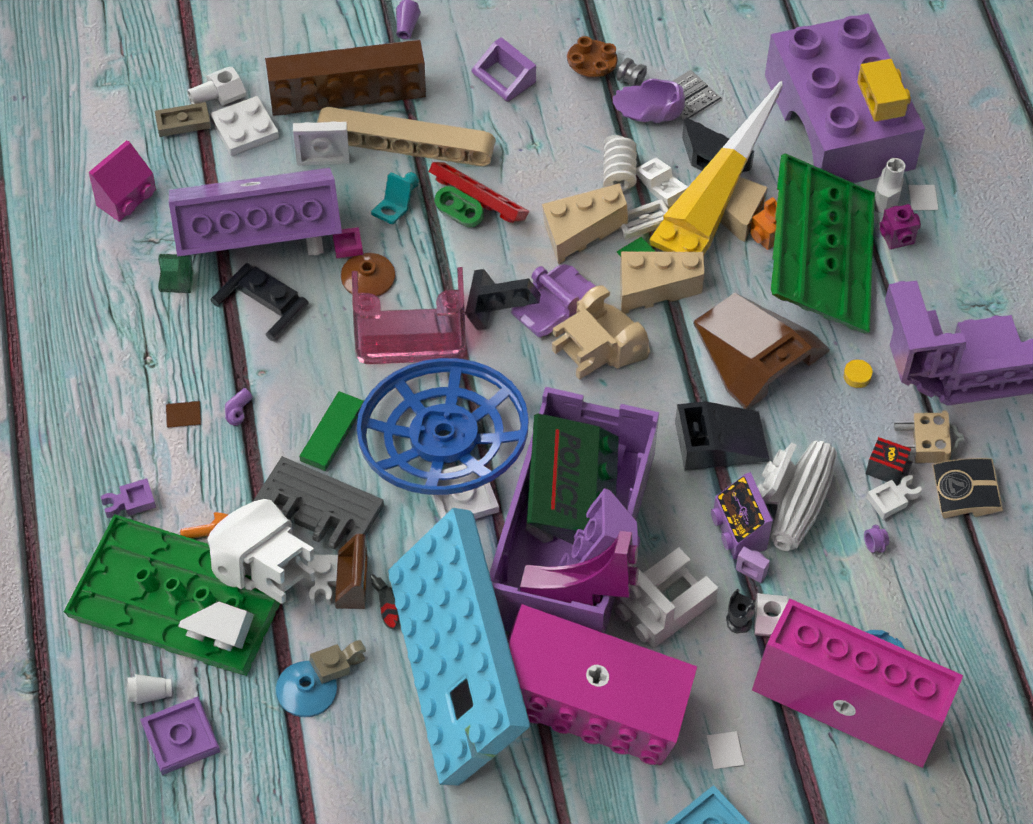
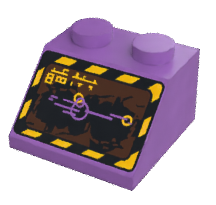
[711,472,773,560]

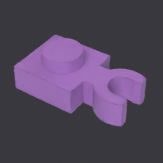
[101,478,156,518]

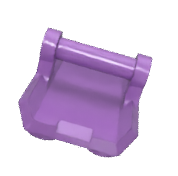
[511,264,596,338]

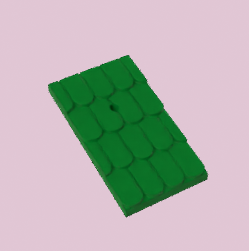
[771,153,875,334]
[63,514,286,676]

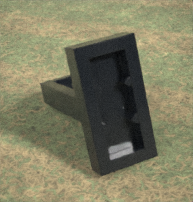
[465,269,541,330]

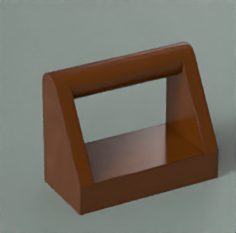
[335,534,368,609]

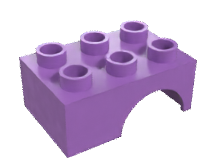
[765,13,925,183]

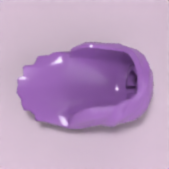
[613,78,685,123]

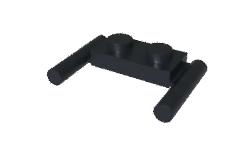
[210,263,309,341]

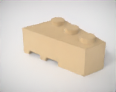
[542,184,628,265]
[620,252,704,314]

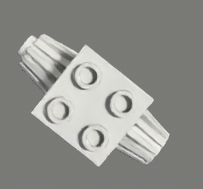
[757,441,837,551]

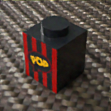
[865,437,913,486]

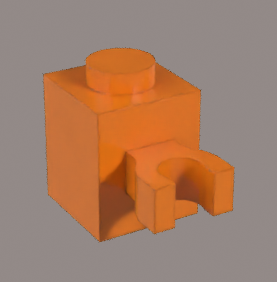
[750,197,777,250]

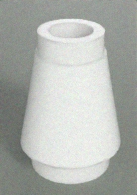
[127,674,172,705]

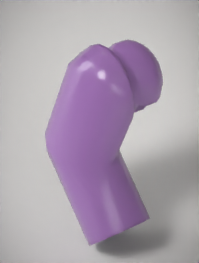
[225,388,253,426]

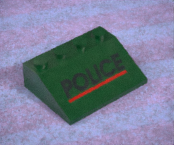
[527,413,619,545]

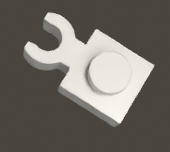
[866,475,922,519]
[307,555,338,605]

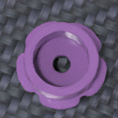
[864,524,889,553]

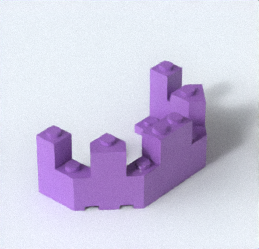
[885,280,1033,406]

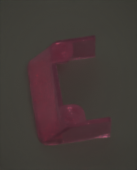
[352,267,466,364]

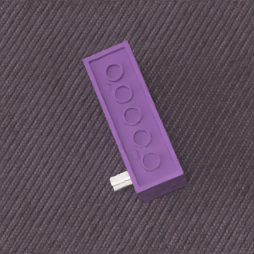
[169,168,342,257]

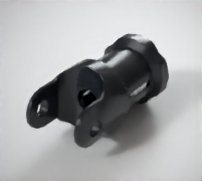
[726,589,756,634]

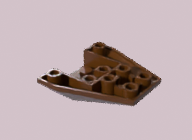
[693,293,830,409]

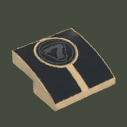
[932,458,1003,519]

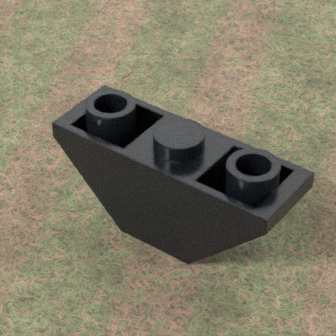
[682,117,755,172]

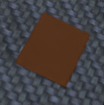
[166,401,201,428]

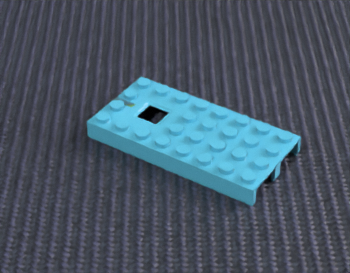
[388,508,531,786]

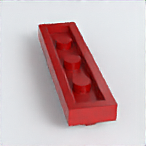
[428,162,529,223]

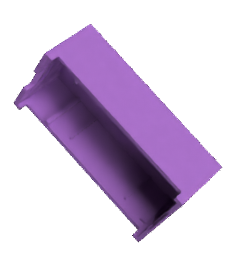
[489,387,659,634]

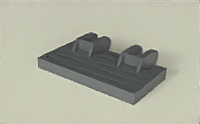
[254,456,384,550]

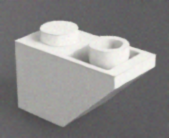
[179,602,254,651]

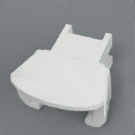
[207,499,315,604]

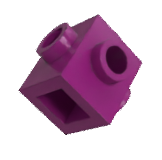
[879,204,921,250]

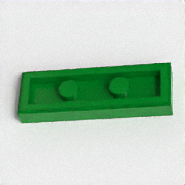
[299,391,364,471]

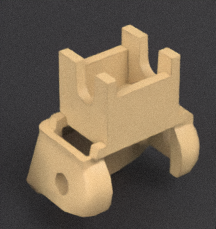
[552,285,650,380]

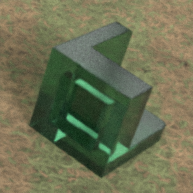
[158,254,194,293]

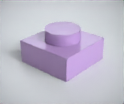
[736,547,770,583]

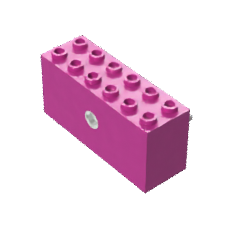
[752,598,964,768]
[507,604,697,765]

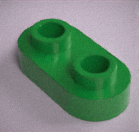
[434,186,484,227]

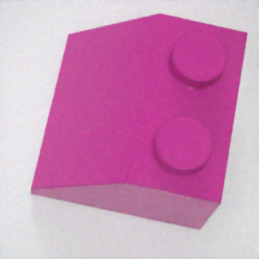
[88,140,156,222]

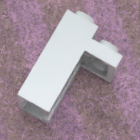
[614,548,718,649]

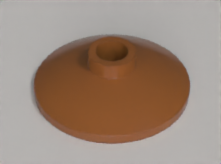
[341,253,395,298]

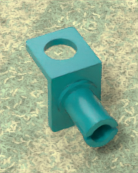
[371,172,420,224]

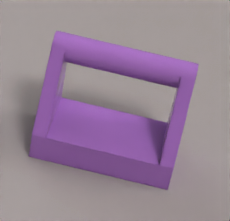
[471,37,536,102]

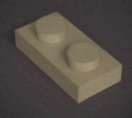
[155,102,211,137]

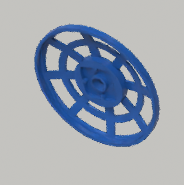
[357,358,529,495]

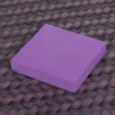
[140,696,220,775]

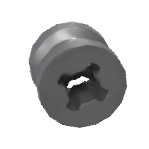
[616,57,647,87]

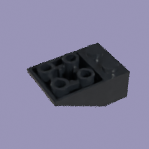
[675,401,770,471]

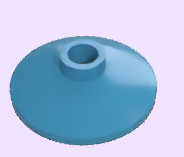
[276,661,337,717]

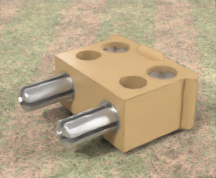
[894,410,964,463]

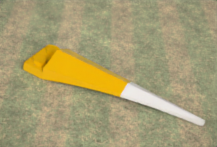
[649,81,783,256]

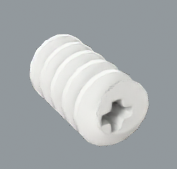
[603,135,637,192]

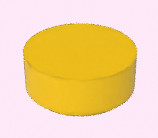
[843,359,873,388]

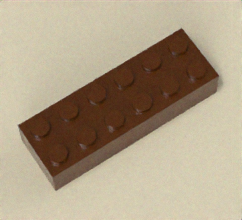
[265,40,426,116]

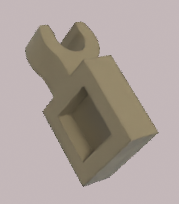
[309,640,366,684]

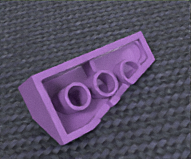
[558,488,640,566]

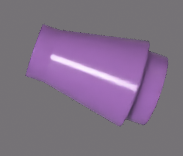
[396,0,421,39]

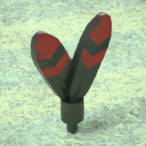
[370,574,398,629]

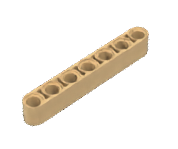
[317,107,496,166]

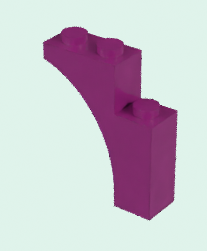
[520,531,639,607]

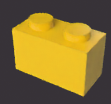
[857,59,911,122]

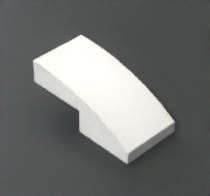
[636,158,688,207]

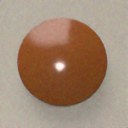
[567,36,618,77]

